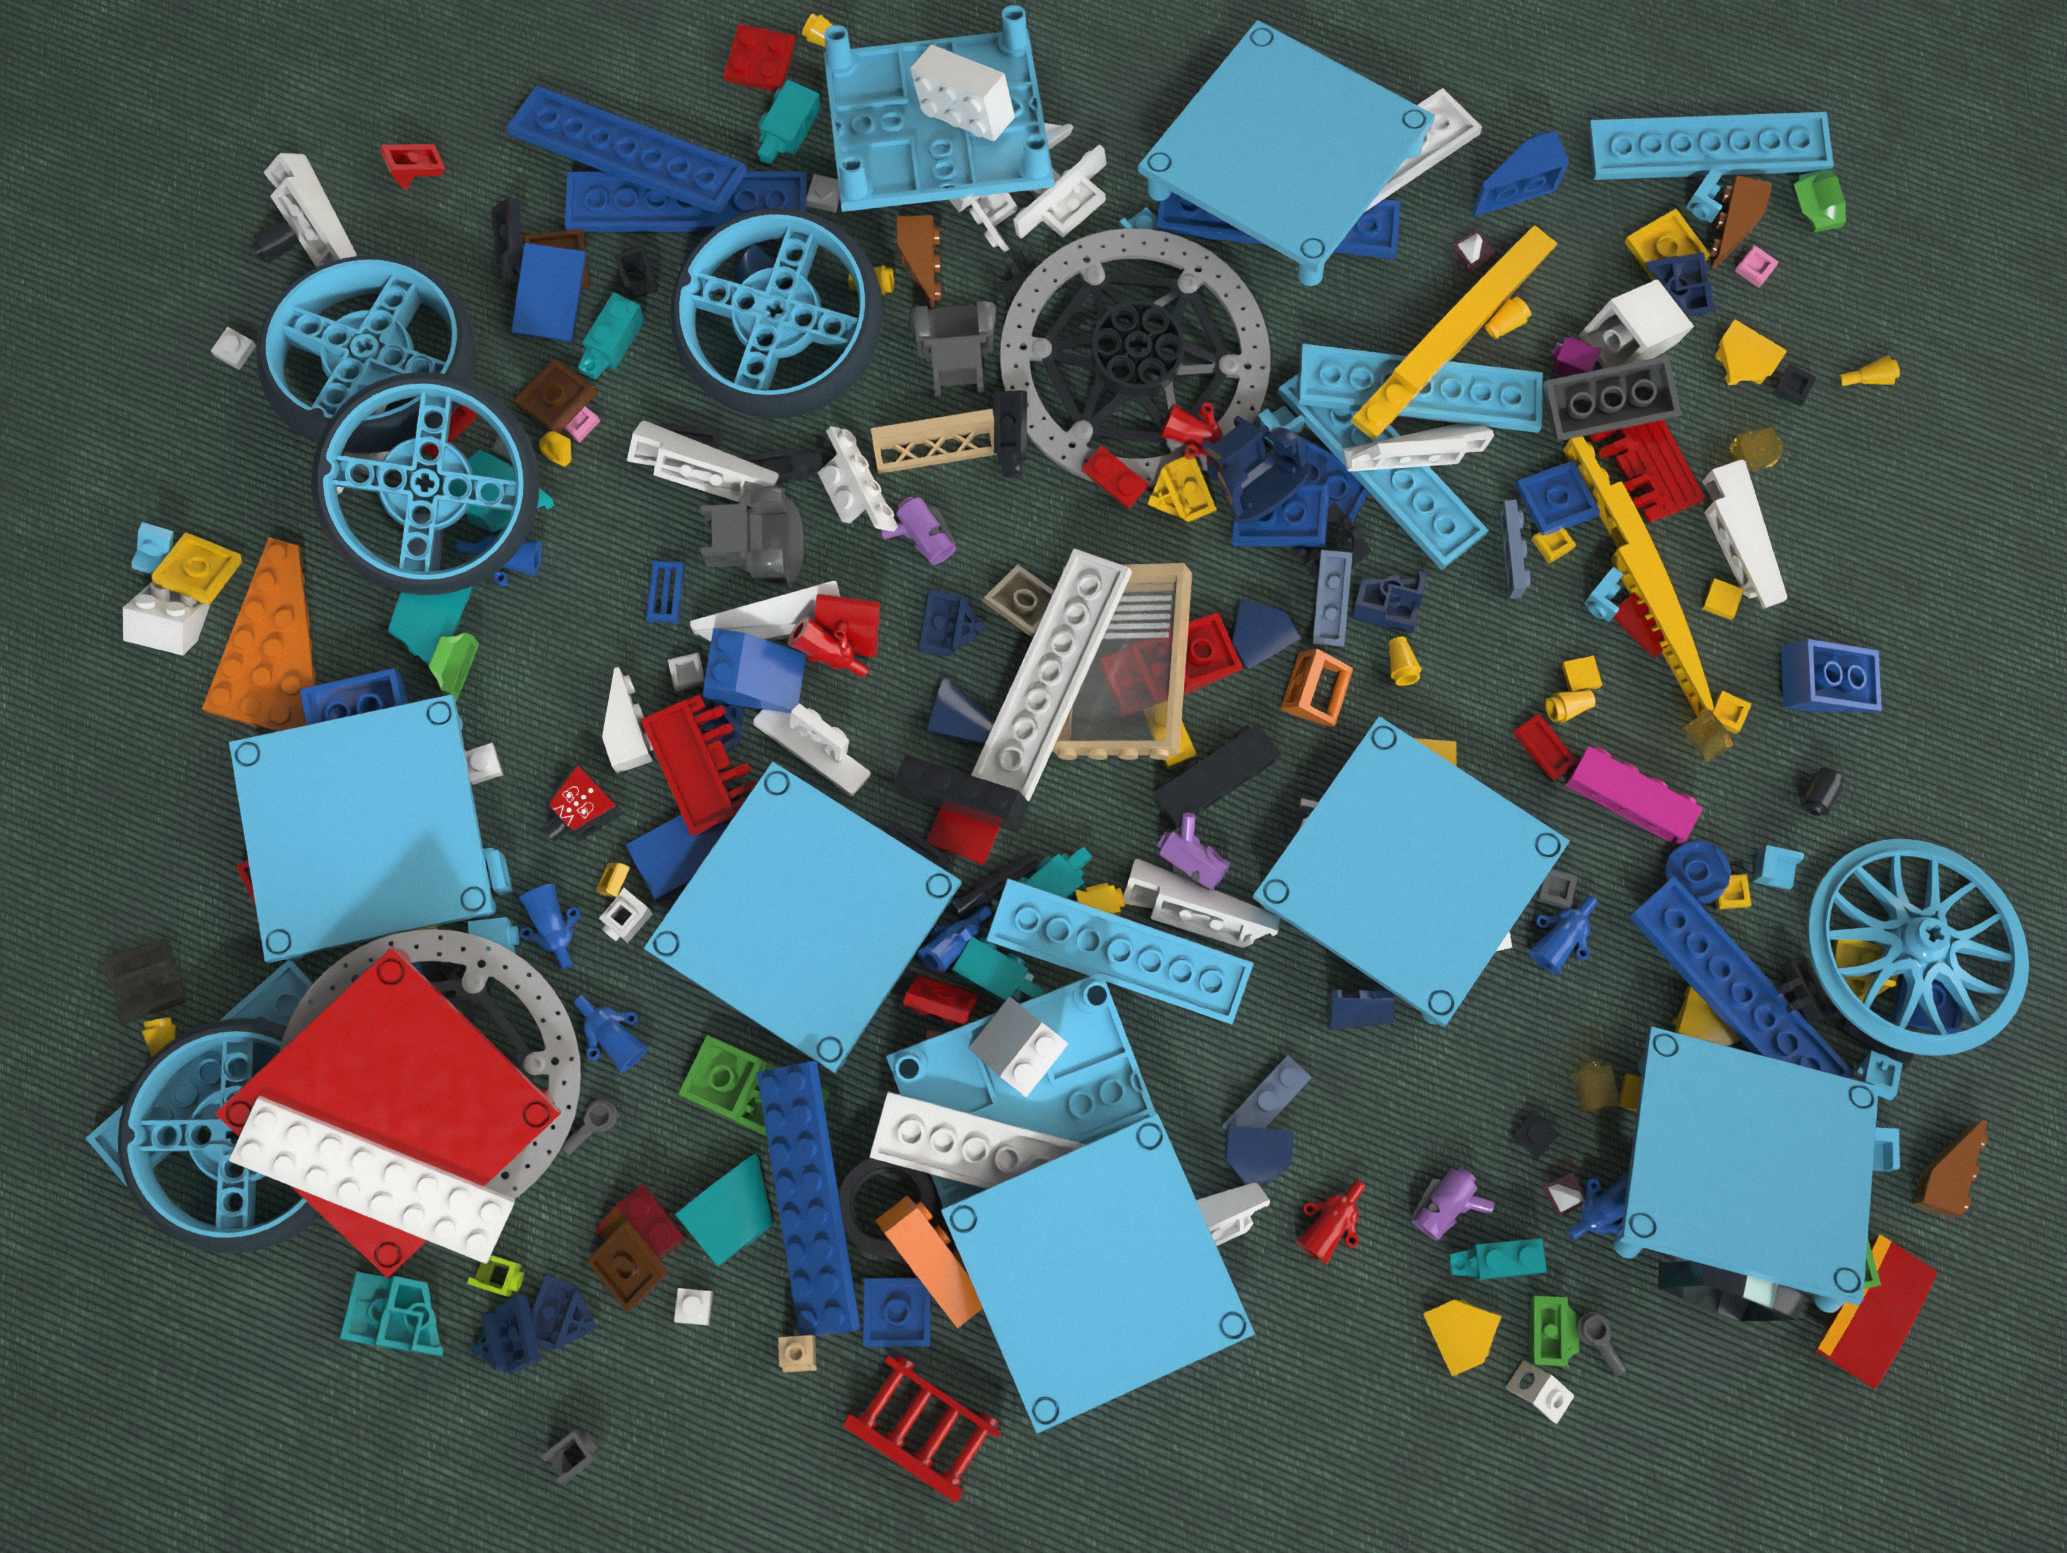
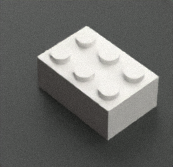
[910,44,1015,142]

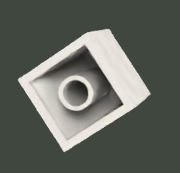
[1578,279,1694,369]
[968,996,1069,1097]

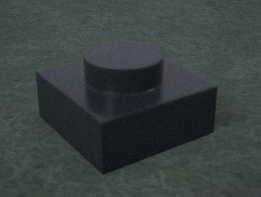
[1773,364,1817,407]
[1512,1111,1560,1159]

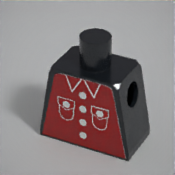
[541,763,623,842]

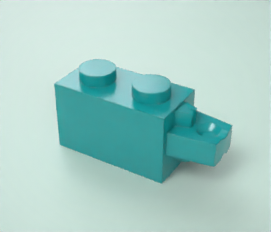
[758,79,821,166]
[578,292,645,380]
[1018,847,1092,899]
[952,937,1045,1004]
[1448,1238,1547,1281]

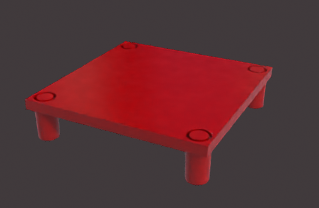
[215,945,561,1278]

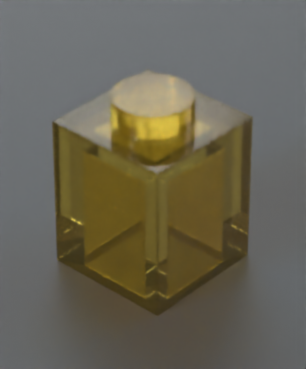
[1730,427,1783,472]
[1683,709,1733,763]
[1572,1061,1620,1113]

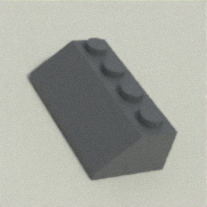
[1542,355,1682,441]

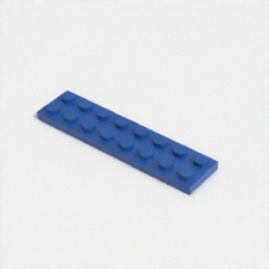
[507,85,747,215]
[565,172,807,232]
[1156,192,1401,259]
[1629,877,1854,1078]
[757,1061,860,1336]

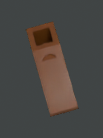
[1709,175,1772,269]
[897,215,941,310]
[1912,1120,1988,1218]

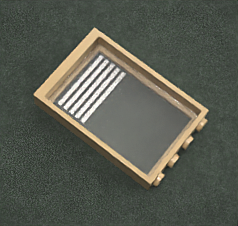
[1052,563,1192,760]

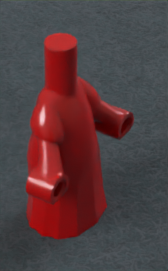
[1159,402,1223,460]
[788,617,869,678]
[1295,1179,1366,1265]

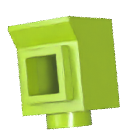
[467,1255,524,1297]

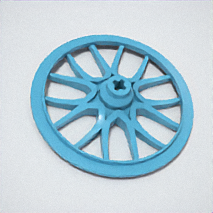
[1807,839,2029,1056]

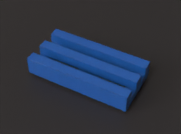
[646,560,685,625]

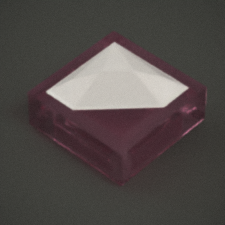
[1452,230,1495,272]
[1542,1172,1586,1217]

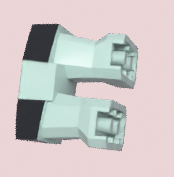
[1658,1257,1805,1321]

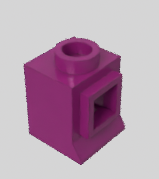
[1550,337,1602,377]

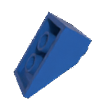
[1472,131,1569,217]
[703,628,806,713]
[1781,639,1882,713]
[300,668,409,725]

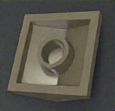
[982,564,1054,637]

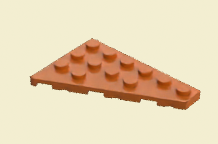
[202,537,317,732]

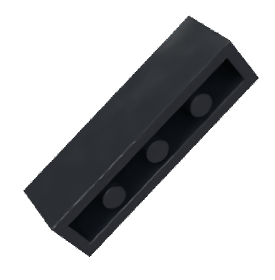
[1153,723,1280,830]
[893,755,1029,832]

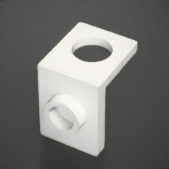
[1506,1360,1574,1424]

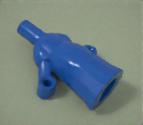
[456,534,542,587]
[518,884,581,970]
[1528,895,1598,975]
[917,905,991,973]
[573,995,649,1074]
[1566,1171,1629,1241]

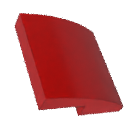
[815,594,880,657]
[926,808,1000,866]

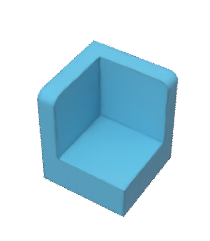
[1255,406,1305,450]
[1753,845,1804,890]
[1873,1127,1900,1172]

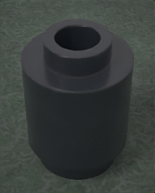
[251,220,300,262]
[1800,767,1844,817]

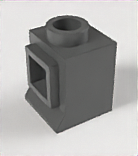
[541,1430,599,1484]

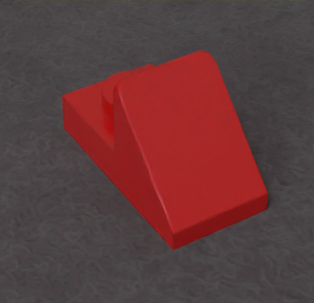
[379,144,445,190]

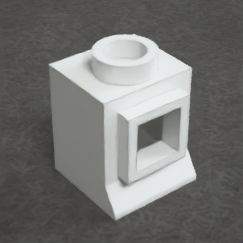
[599,888,653,943]

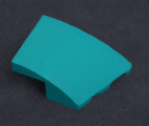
[450,450,554,532]
[388,570,473,672]
[675,1154,774,1267]
[338,1271,443,1356]

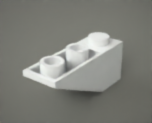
[602,667,653,774]

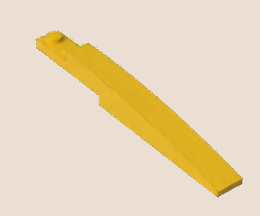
[1351,225,1558,441]
[1563,436,1714,721]

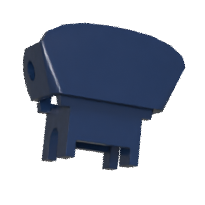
[1202,416,1311,524]

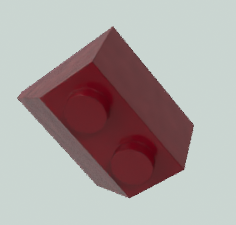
[595,1184,688,1261]

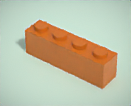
[875,1195,983,1328]

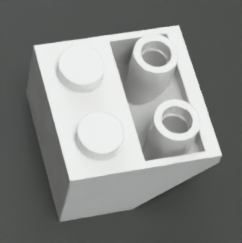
[123,581,210,655]

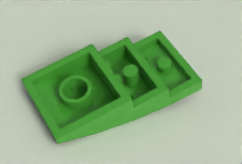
[678,1035,830,1137]

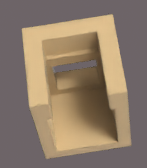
[778,1335,817,1373]

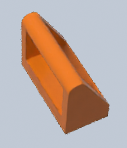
[1281,649,1353,727]

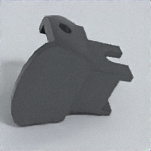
[908,301,997,397]
[700,486,805,585]

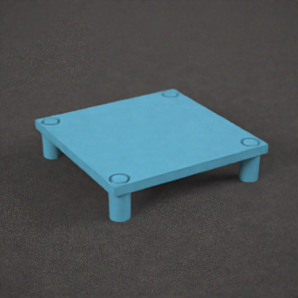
[824,5,1054,212]
[1138,20,1435,286]
[229,694,497,963]
[1253,716,1570,1027]
[644,761,962,1074]
[886,972,1156,1208]
[1613,1026,1879,1313]
[941,1114,1255,1433]

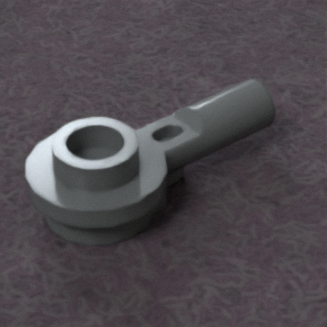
[561,1099,618,1155]
[1577,1312,1626,1377]

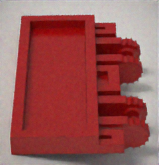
[1590,420,1705,523]
[641,694,757,837]

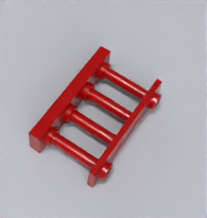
[843,1354,1001,1503]

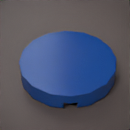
[1665,840,1731,905]

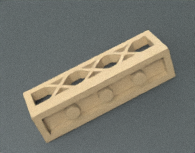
[871,409,997,474]

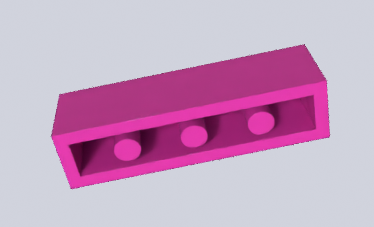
[1565,746,1703,847]

